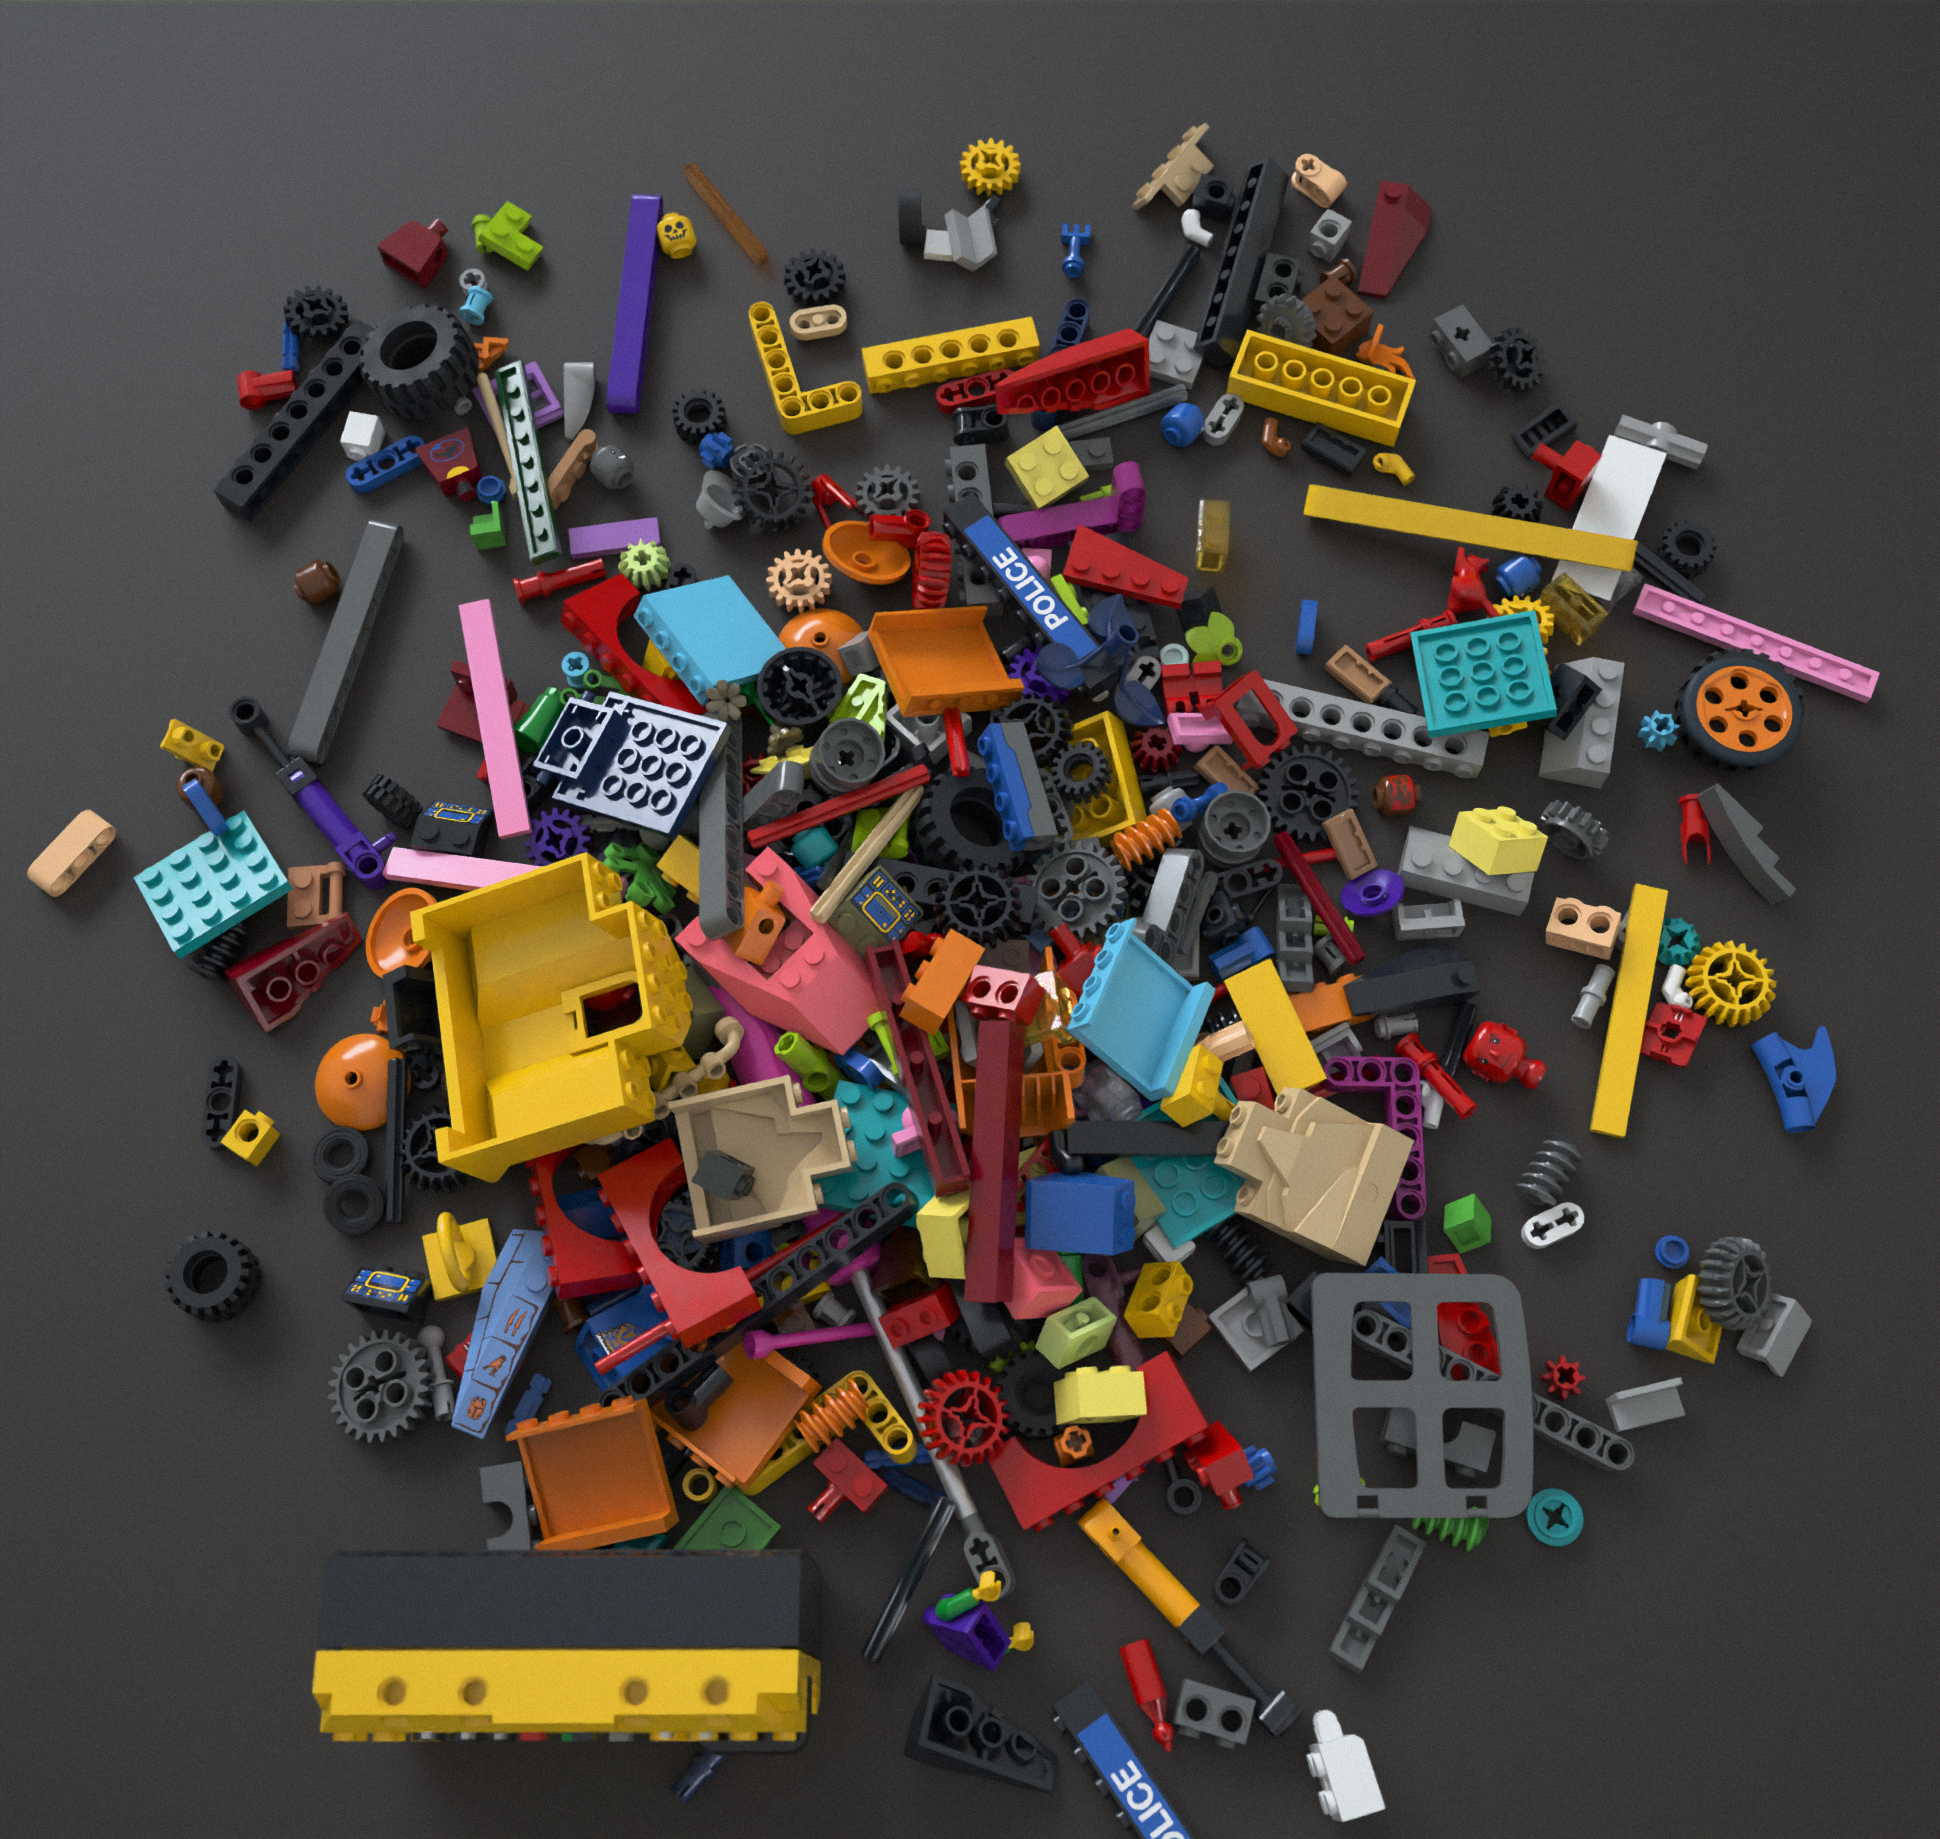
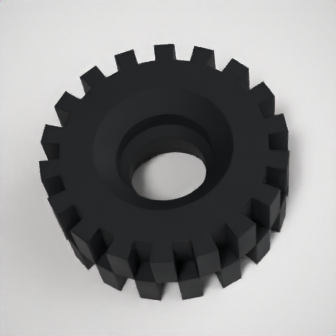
[996,1349,1076,1441]

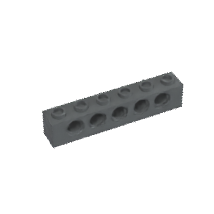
[944,444,1003,617]

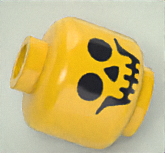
[656,213,697,259]

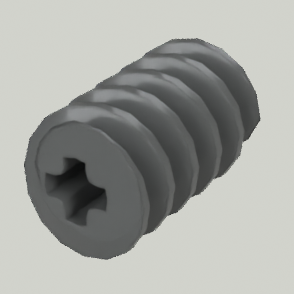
[1515,1132,1583,1206]

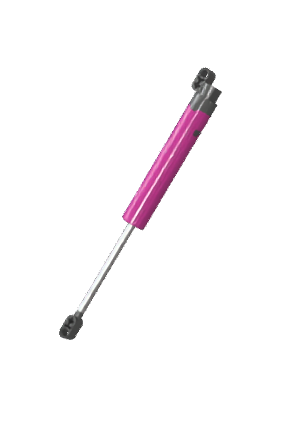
[657,913,1016,1598]

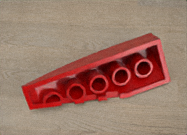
[995,328,1150,414]

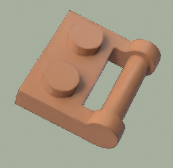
[287,862,346,931]

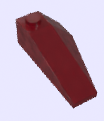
[1357,180,1432,299]
[224,912,363,1033]

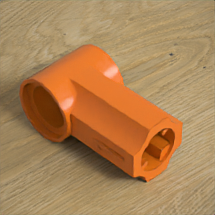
[1052,1425,1095,1467]

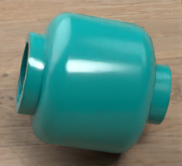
[791,826,839,871]

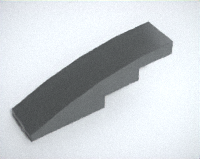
[1697,783,1796,906]
[1276,883,1314,993]
[1327,1524,1426,1674]

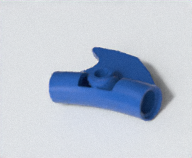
[1751,1026,1837,1133]

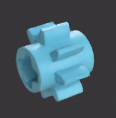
[1637,710,1680,752]

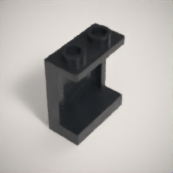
[382,965,444,1060]

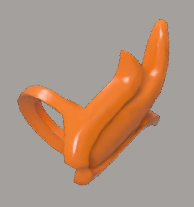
[1356,324,1415,379]

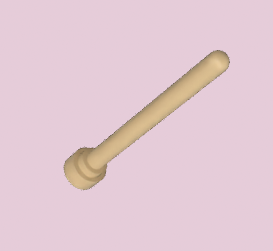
[476,373,519,501]

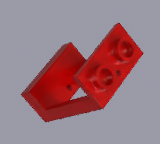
[1199,670,1298,771]

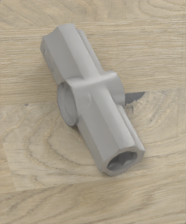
[1613,414,1707,470]

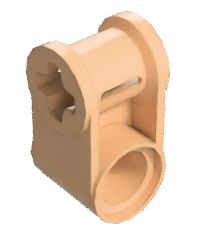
[1291,154,1347,208]

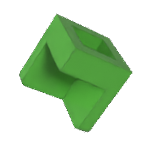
[470,501,507,550]
[1444,1193,1491,1254]

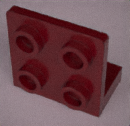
[436,660,518,744]

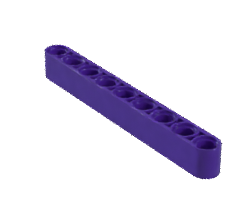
[606,194,663,414]

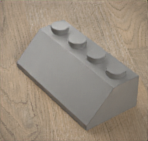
[1538,657,1625,789]
[1398,826,1534,916]

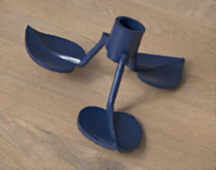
[1034,594,1164,727]

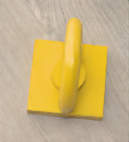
[422,1212,498,1303]

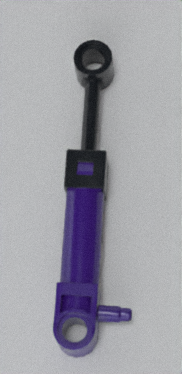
[229,696,398,890]

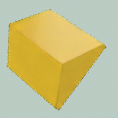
[1665,1274,1722,1364]

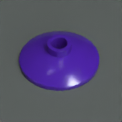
[1341,869,1405,917]

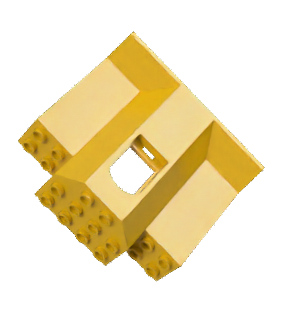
[410,852,693,1183]

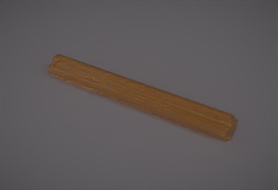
[683,161,769,265]

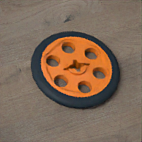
[1682,657,1803,767]

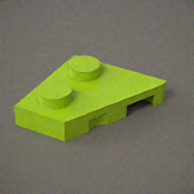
[829,673,889,742]

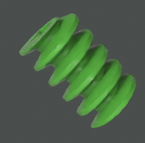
[1412,1506,1490,1553]

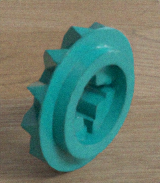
[1656,917,1702,966]
[1525,1488,1583,1547]

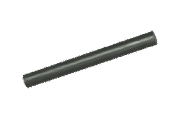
[817,825,855,890]

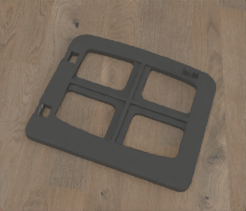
[1311,1273,1533,1518]

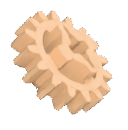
[766,549,832,613]

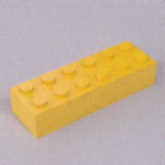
[1226,330,1416,447]

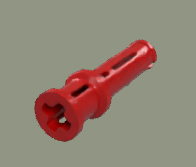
[512,558,606,605]
[1365,609,1458,662]
[1394,1033,1478,1120]

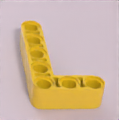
[748,302,863,435]
[735,1371,918,1496]

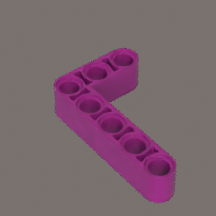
[997,461,1146,551]
[1319,1056,1426,1221]

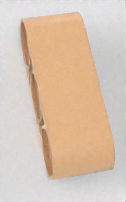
[27,809,116,897]

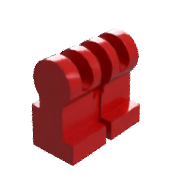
[1159,660,1222,724]

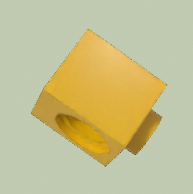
[220,1110,281,1167]

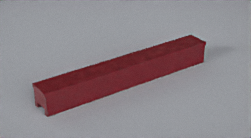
[865,939,971,1198]
[964,1020,1025,1303]

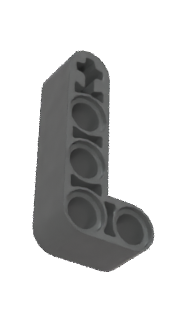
[1132,848,1204,966]

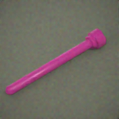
[744,1322,876,1360]

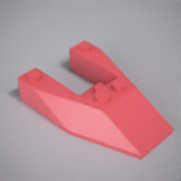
[675,847,879,1056]

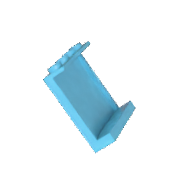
[633,575,786,707]
[1067,918,1216,1101]

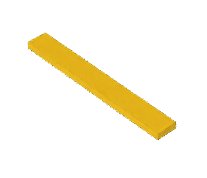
[1589,883,1668,1139]

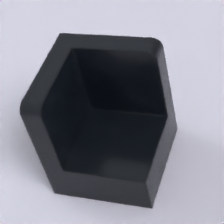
[1175,586,1223,632]

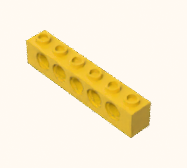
[862,317,1040,394]

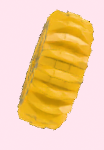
[1685,940,1777,1028]

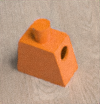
[724,880,786,966]

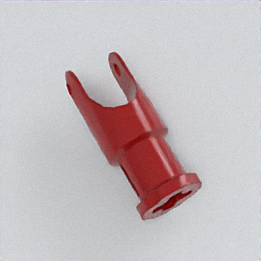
[1678,794,1712,867]

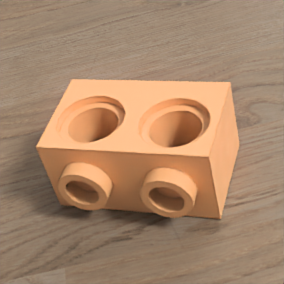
[1546,897,1621,960]

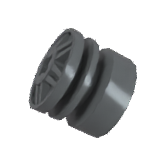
[808,718,885,797]
[1196,790,1271,870]

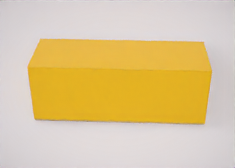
[1224,959,1327,1096]

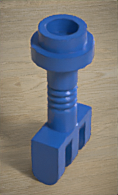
[1061,223,1091,278]
[1171,782,1228,823]

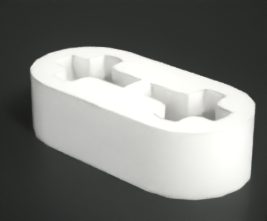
[1521,1202,1584,1249]

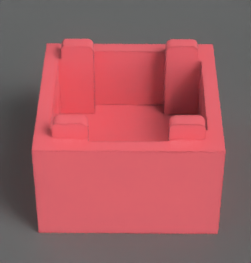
[1004,1238,1083,1320]

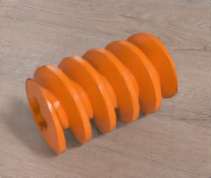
[1110,808,1182,872]
[793,1378,872,1453]

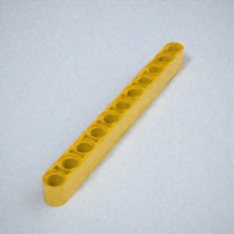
[1303,485,1638,572]

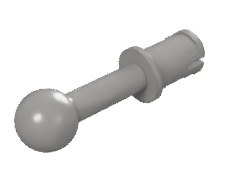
[417,1325,456,1421]

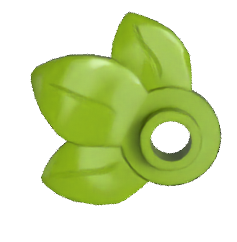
[1185,612,1243,667]

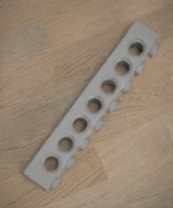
[1237,679,1490,778]

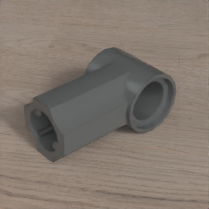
[1246,1275,1296,1348]

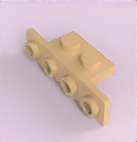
[1132,123,1214,210]

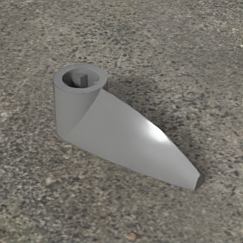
[564,362,596,442]

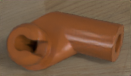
[1261,418,1291,457]

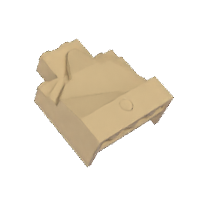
[668,1075,858,1245]
[1214,1087,1414,1266]

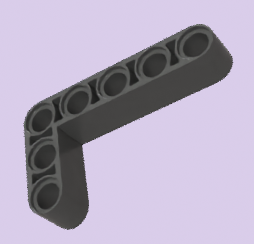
[663,761,805,853]

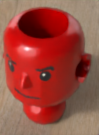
[1462,1021,1547,1090]

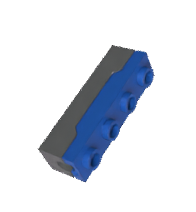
[978,722,1058,852]

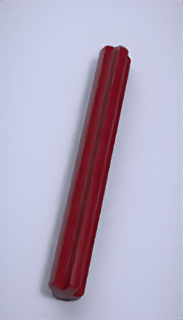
[1273,831,1365,966]

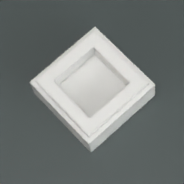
[924,229,953,261]

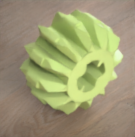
[618,539,670,592]

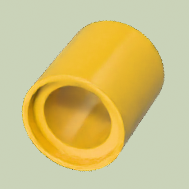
[683,1468,718,1504]

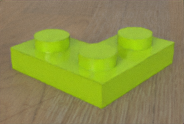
[478,201,543,271]

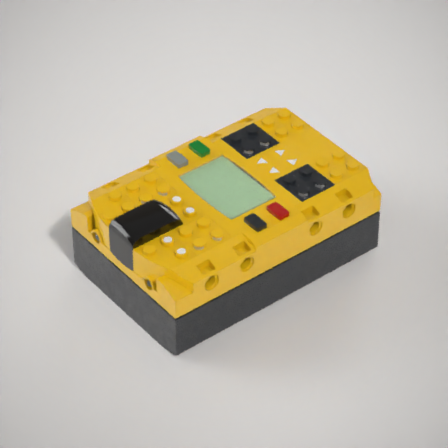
[312,1549,823,1756]

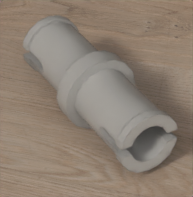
[1571,964,1616,1029]

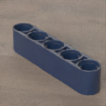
[1030,298,1091,431]

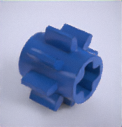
[698,432,734,470]
[1243,1445,1277,1491]

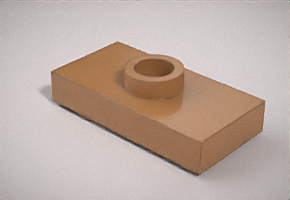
[1324,644,1392,705]
[1194,744,1259,795]
[1322,809,1378,880]

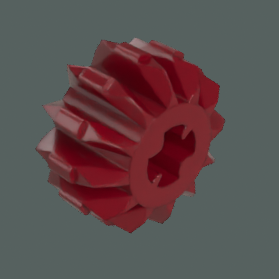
[1130,725,1183,774]

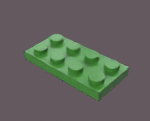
[672,1486,782,1550]

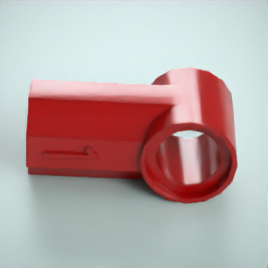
[237,370,298,410]
[868,509,931,550]

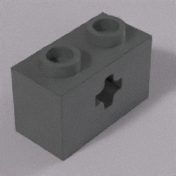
[1429,304,1493,378]

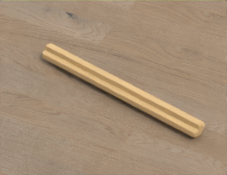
[810,785,924,924]

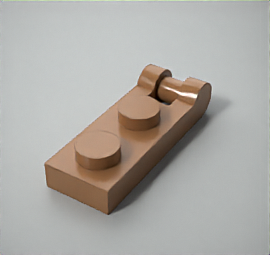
[548,429,599,510]

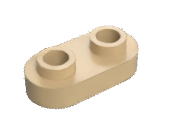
[790,305,847,340]

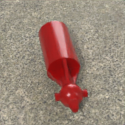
[1118,1638,1174,1752]

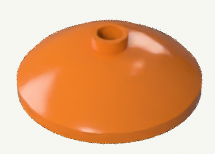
[822,521,911,585]
[778,608,863,689]
[366,888,437,978]
[315,1034,411,1132]

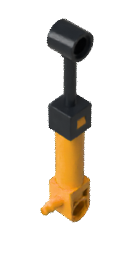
[1077,1497,1303,1740]

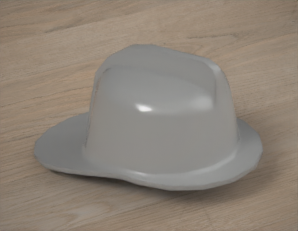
[696,470,743,529]

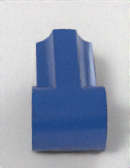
[1207,926,1276,982]
[1627,1278,1671,1351]

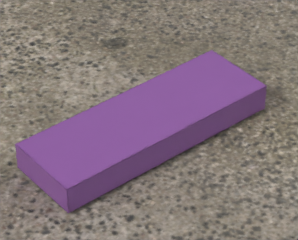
[568,517,661,560]

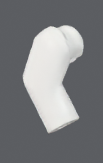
[1181,209,1214,248]
[1661,965,1693,1009]
[1420,1080,1444,1129]

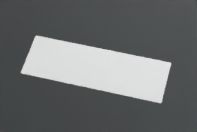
[1552,435,1667,601]

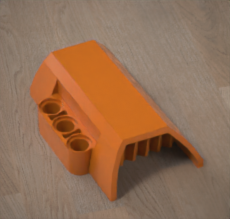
[947,946,1086,1138]

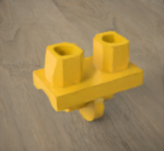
[160,719,224,772]

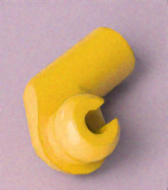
[1373,453,1416,485]

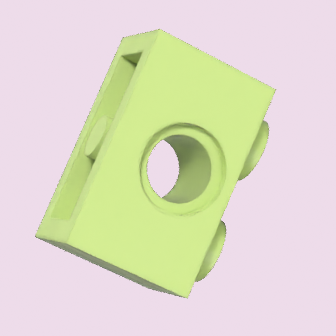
[1035,1296,1117,1369]

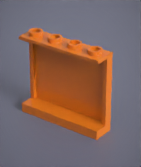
[867,606,1025,718]
[649,1323,822,1491]
[505,1395,679,1550]

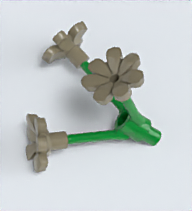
[706,680,804,758]

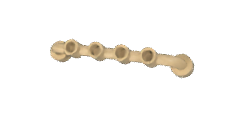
[585,1016,744,1145]

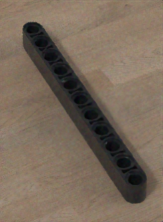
[597,1182,919,1409]

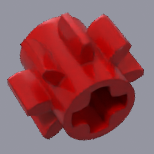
[1539,1356,1586,1401]

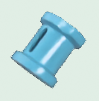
[459,286,493,325]
[561,652,594,690]

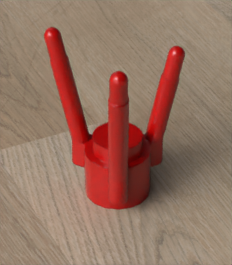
[810,474,864,530]

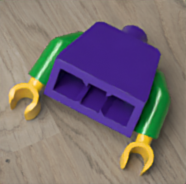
[923,1571,1034,1672]

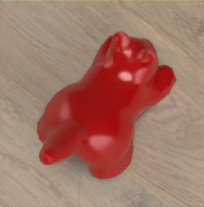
[1447,547,1501,618]

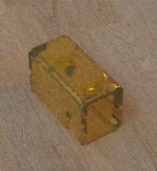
[1195,499,1230,571]
[1538,572,1609,646]

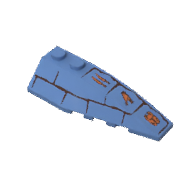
[451,1229,556,1441]

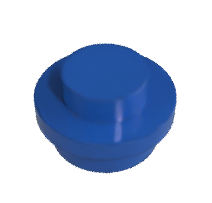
[476,476,506,505]
[1654,1235,1690,1269]

